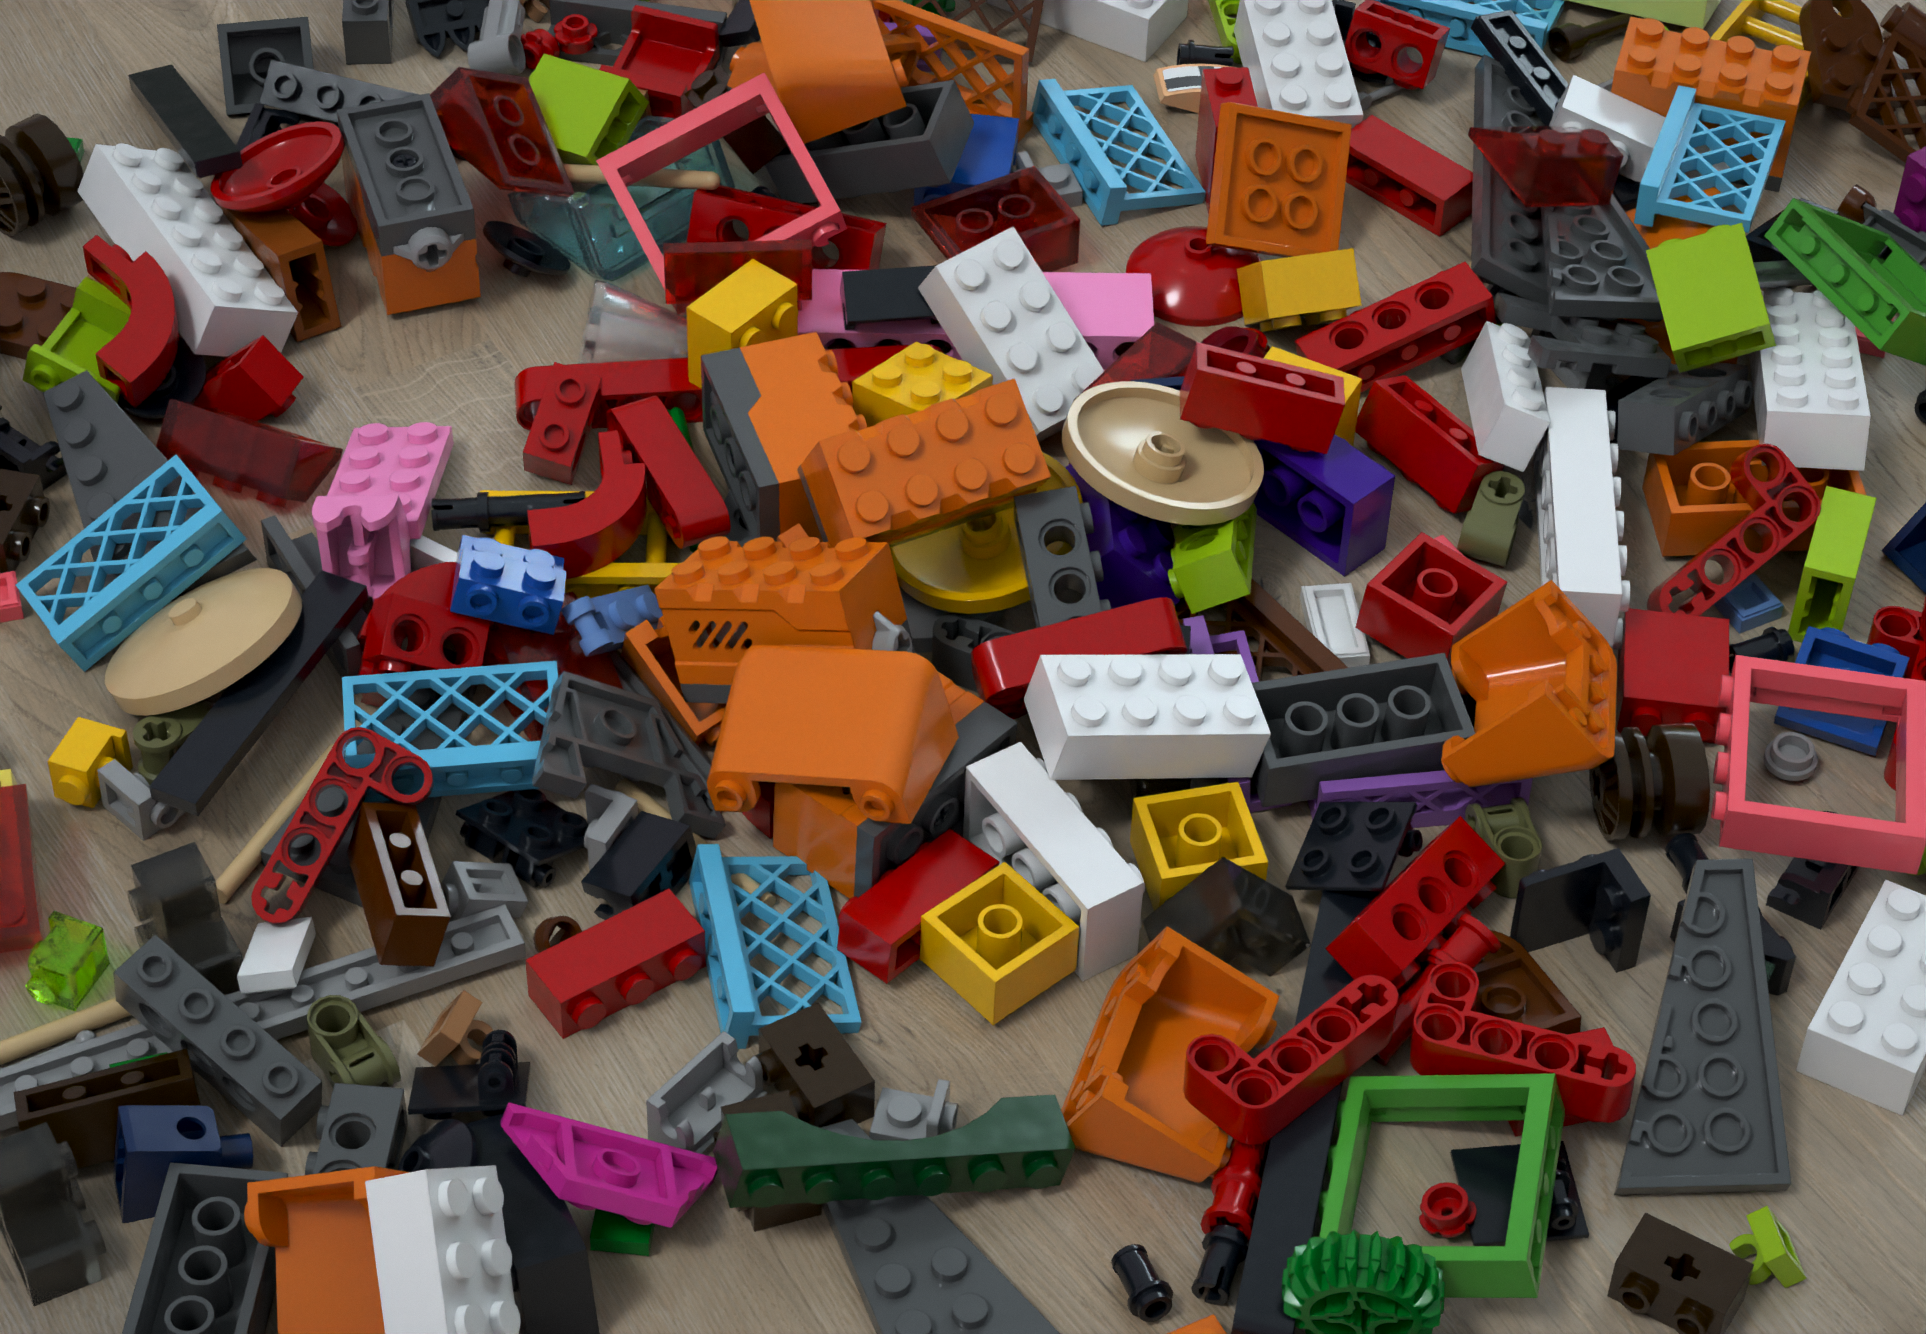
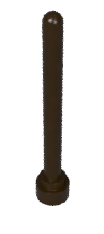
[1548,13,1645,62]

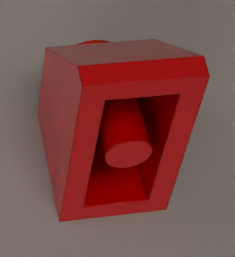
[192,335,304,424]

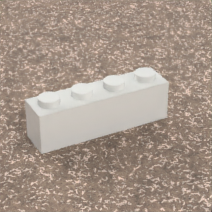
[1544,75,1730,193]
[1461,321,1550,472]

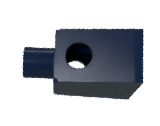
[113,1105,253,1223]

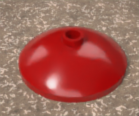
[210,121,345,212]
[1126,226,1262,327]

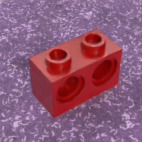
[1344,0,1450,90]
[523,362,603,485]
[362,592,491,687]

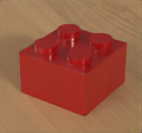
[1355,532,1508,668]

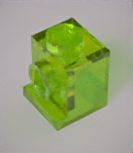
[26,911,110,1011]

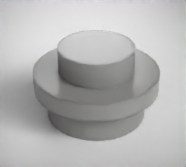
[1764,732,1818,781]

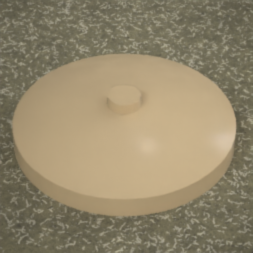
[1062,381,1264,525]
[105,568,302,716]

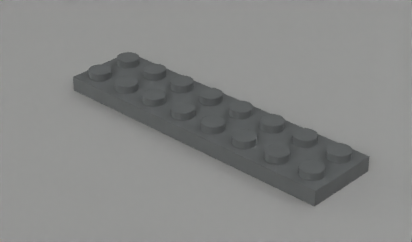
[1471,54,1561,305]

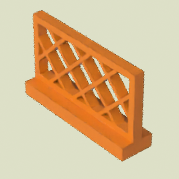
[872,0,1034,143]

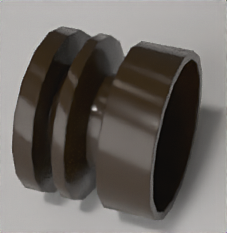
[0,113,84,237]
[1589,722,1710,841]

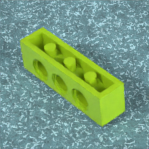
[1168,502,1257,614]

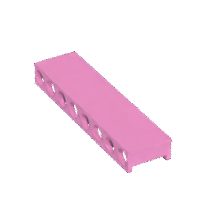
[772,269,1155,373]

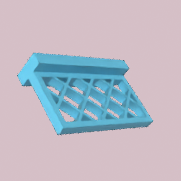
[1375,0,1565,58]
[1031,79,1206,226]
[1634,85,1786,233]
[16,454,247,672]
[342,661,558,802]
[689,844,862,1049]

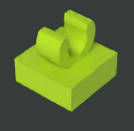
[1729,1206,1807,1288]

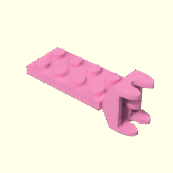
[312,422,454,602]

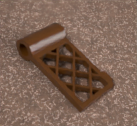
[1845,2,1926,163]

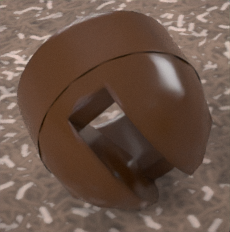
[1837,184,1877,224]
[533,916,582,953]

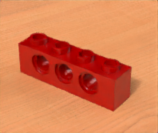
[686,185,887,270]
[1295,261,1496,393]
[1325,816,1506,990]

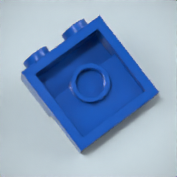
[450,535,566,635]
[1774,626,1910,756]

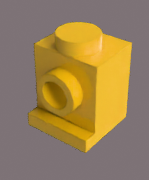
[47,717,133,808]

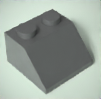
[217,17,314,116]

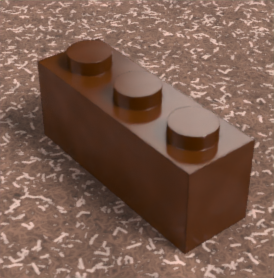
[347,802,451,967]

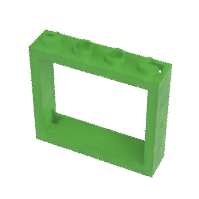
[1764,198,1926,366]
[1319,1073,1565,1298]

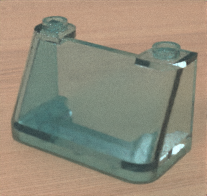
[507,115,736,281]

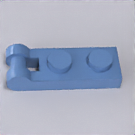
[561,584,663,657]

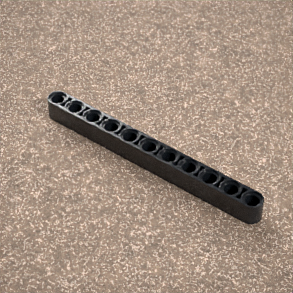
[1231,890,1380,1334]

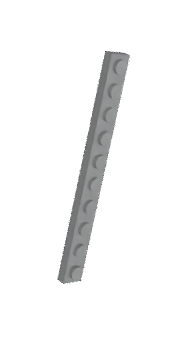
[0,904,526,1131]

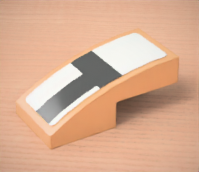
[1153,64,1236,114]

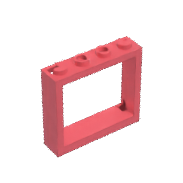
[596,72,848,317]
[1711,655,1926,875]

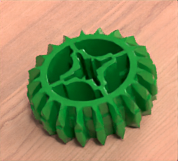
[1281,1229,1445,1334]

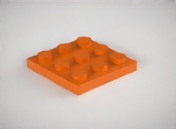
[1206,102,1352,258]

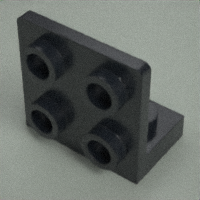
[1510,848,1651,973]

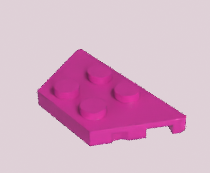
[501,1102,718,1228]

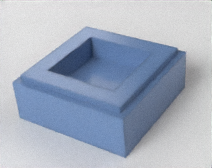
[1714,573,1784,634]

